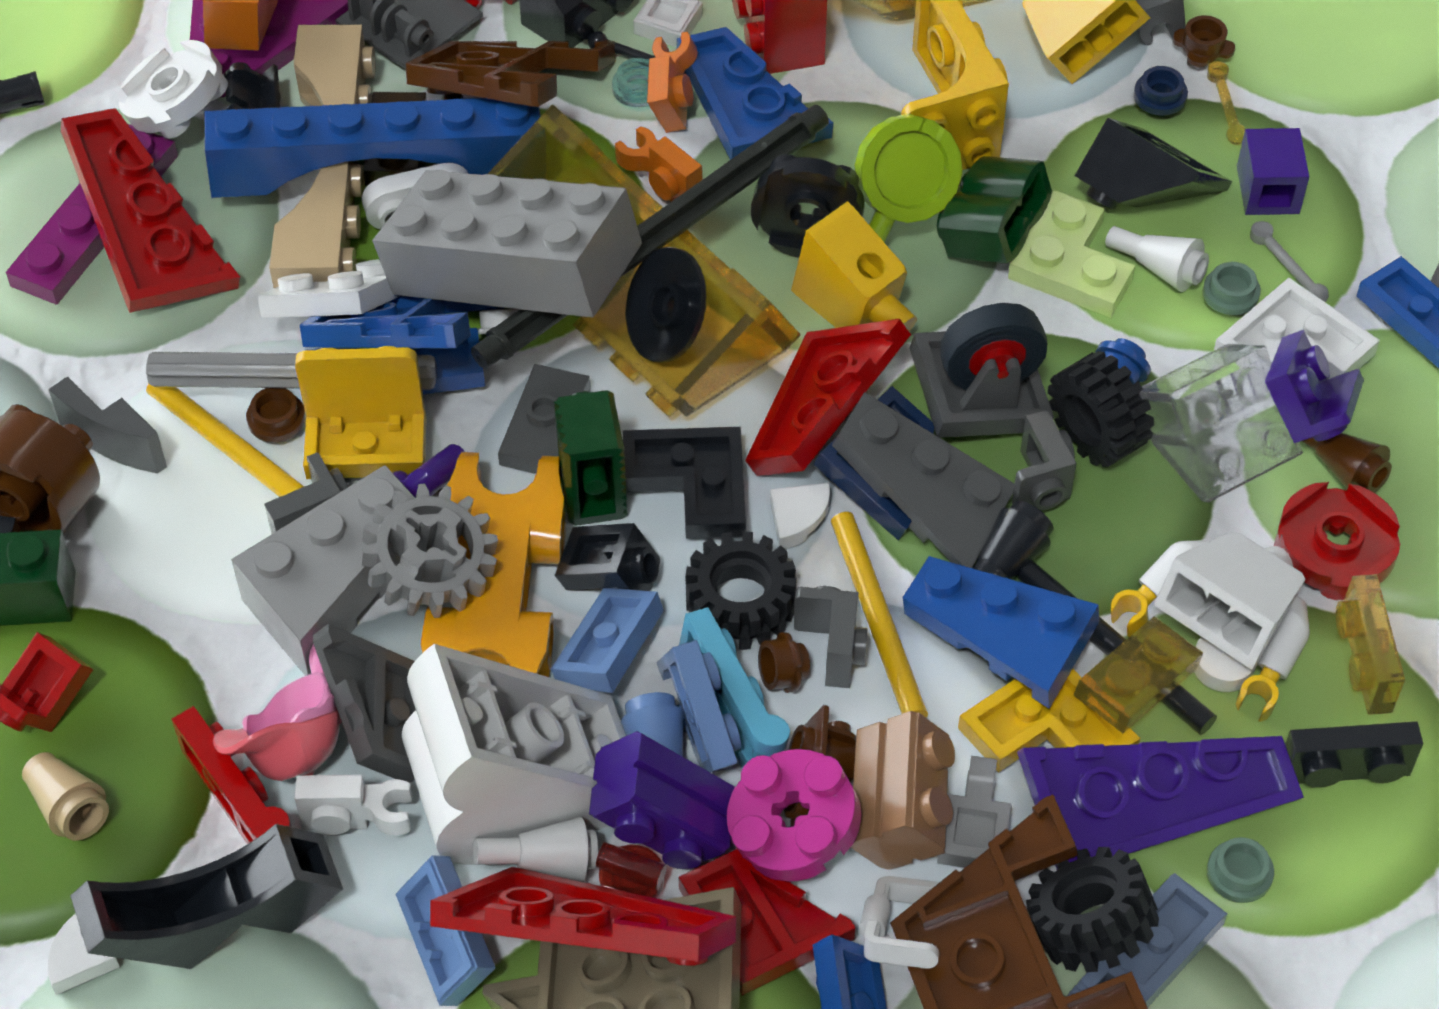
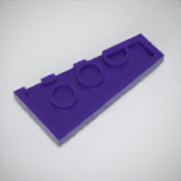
[1017,736,1304,870]

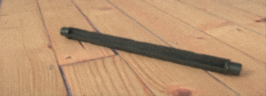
[471,104,829,369]

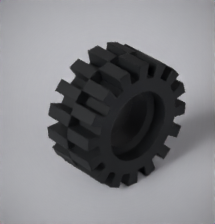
[1047,351,1154,467]
[685,531,797,650]
[1026,847,1159,973]

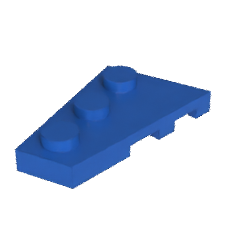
[676,27,834,160]
[902,556,1099,709]

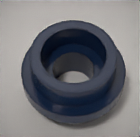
[1134,66,1188,116]

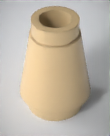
[22,752,109,841]

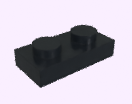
[1285,721,1424,787]

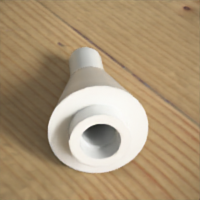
[1105,226,1209,292]
[473,817,598,882]

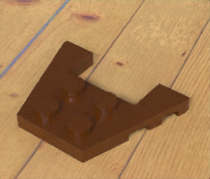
[406,41,615,107]
[890,794,1148,1009]

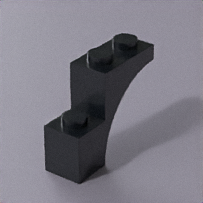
[70,824,343,969]

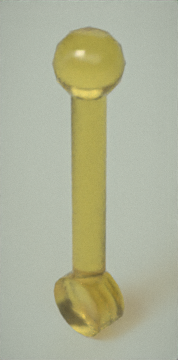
[1207,61,1246,145]

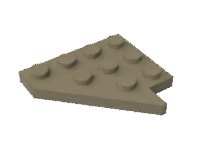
[482,887,742,1009]

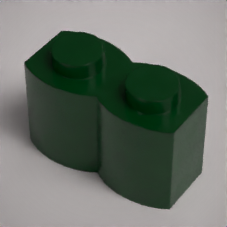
[937,156,1052,263]

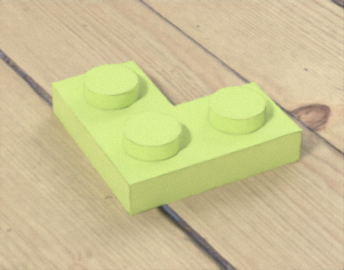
[1008,190,1135,318]

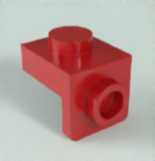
[0,632,94,732]

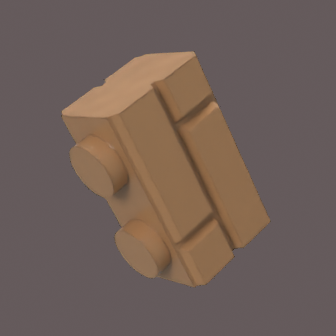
[850,711,955,870]

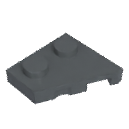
[313,624,416,783]

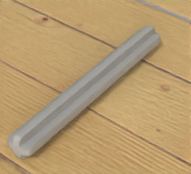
[146,352,437,390]

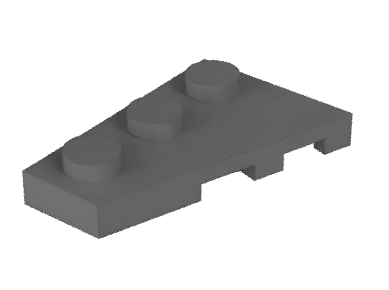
[832,392,1014,568]

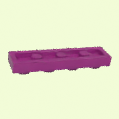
[5,124,178,305]

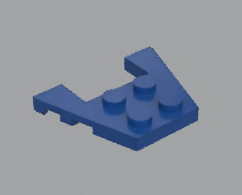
[299,296,505,349]

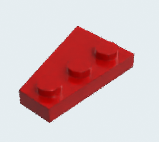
[745,319,911,476]

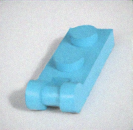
[679,607,790,768]

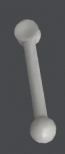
[1250,221,1329,302]

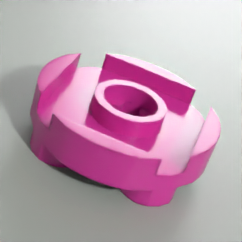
[727,749,861,881]

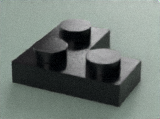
[622,426,746,539]

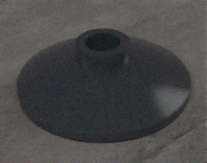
[625,247,707,363]

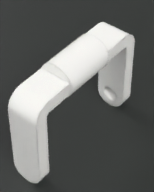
[859,876,940,968]

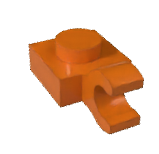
[647,32,698,133]
[615,126,703,202]

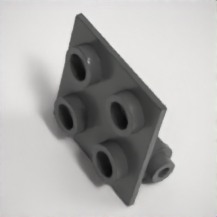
[335,0,483,69]

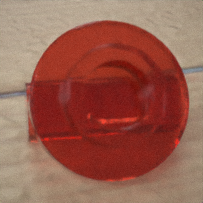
[596,842,667,898]

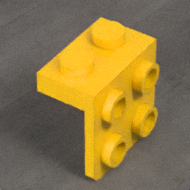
[295,346,427,479]

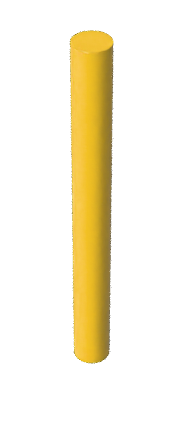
[146,383,305,497]
[831,512,928,717]

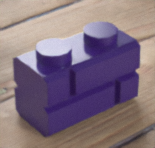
[589,731,735,869]

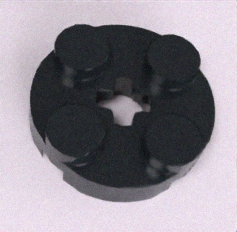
[751,154,865,257]

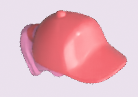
[213,644,342,781]

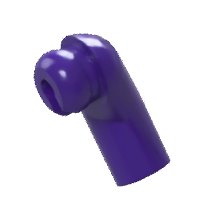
[393,444,465,498]

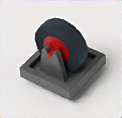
[909,303,1054,438]

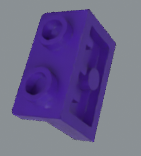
[1264,329,1364,443]

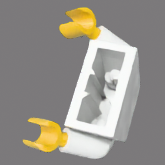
[1111,532,1310,722]

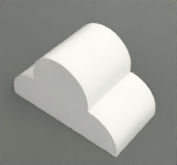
[402,644,626,865]

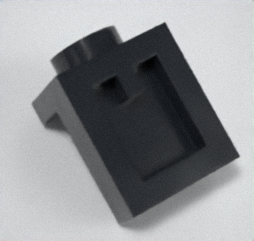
[554,523,660,591]

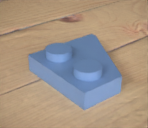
[656,640,741,773]

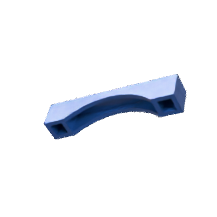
[204,98,542,198]

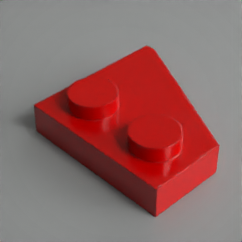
[679,849,855,996]

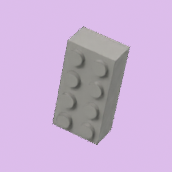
[372,170,642,318]

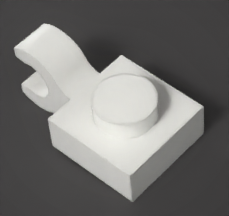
[294,775,412,835]

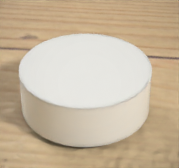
[1192,637,1256,692]

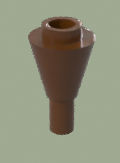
[1302,433,1392,492]

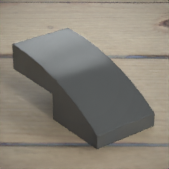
[48,376,167,474]

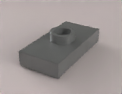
[498,364,590,473]

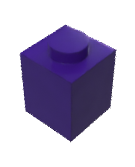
[1237,128,1310,215]

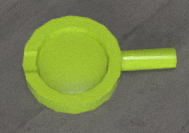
[854,114,962,243]

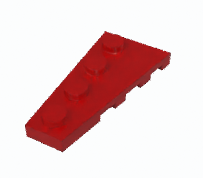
[61,108,240,313]
[430,866,736,966]

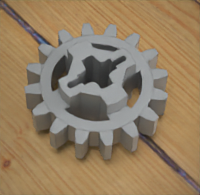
[361,483,498,618]

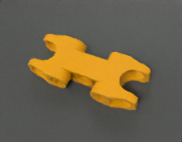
[421,452,567,677]

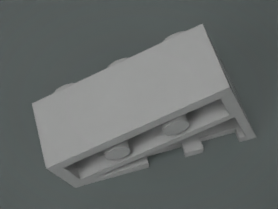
[231,465,415,676]

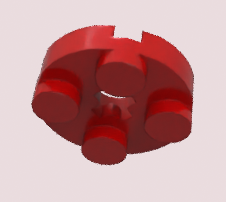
[1274,482,1401,601]

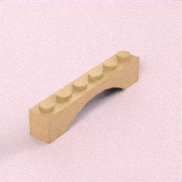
[269,25,376,288]

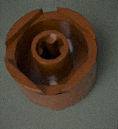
[0,404,100,534]

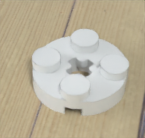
[119,40,228,139]

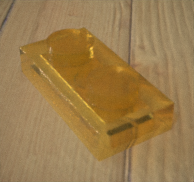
[1336,574,1405,715]
[1073,616,1203,734]

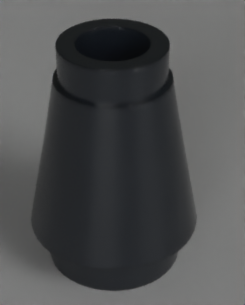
[973,501,1054,580]

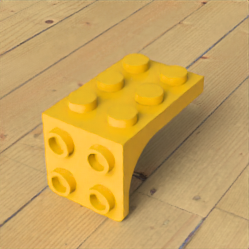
[901,0,1009,170]

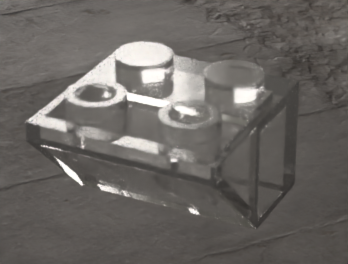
[1139,344,1303,503]

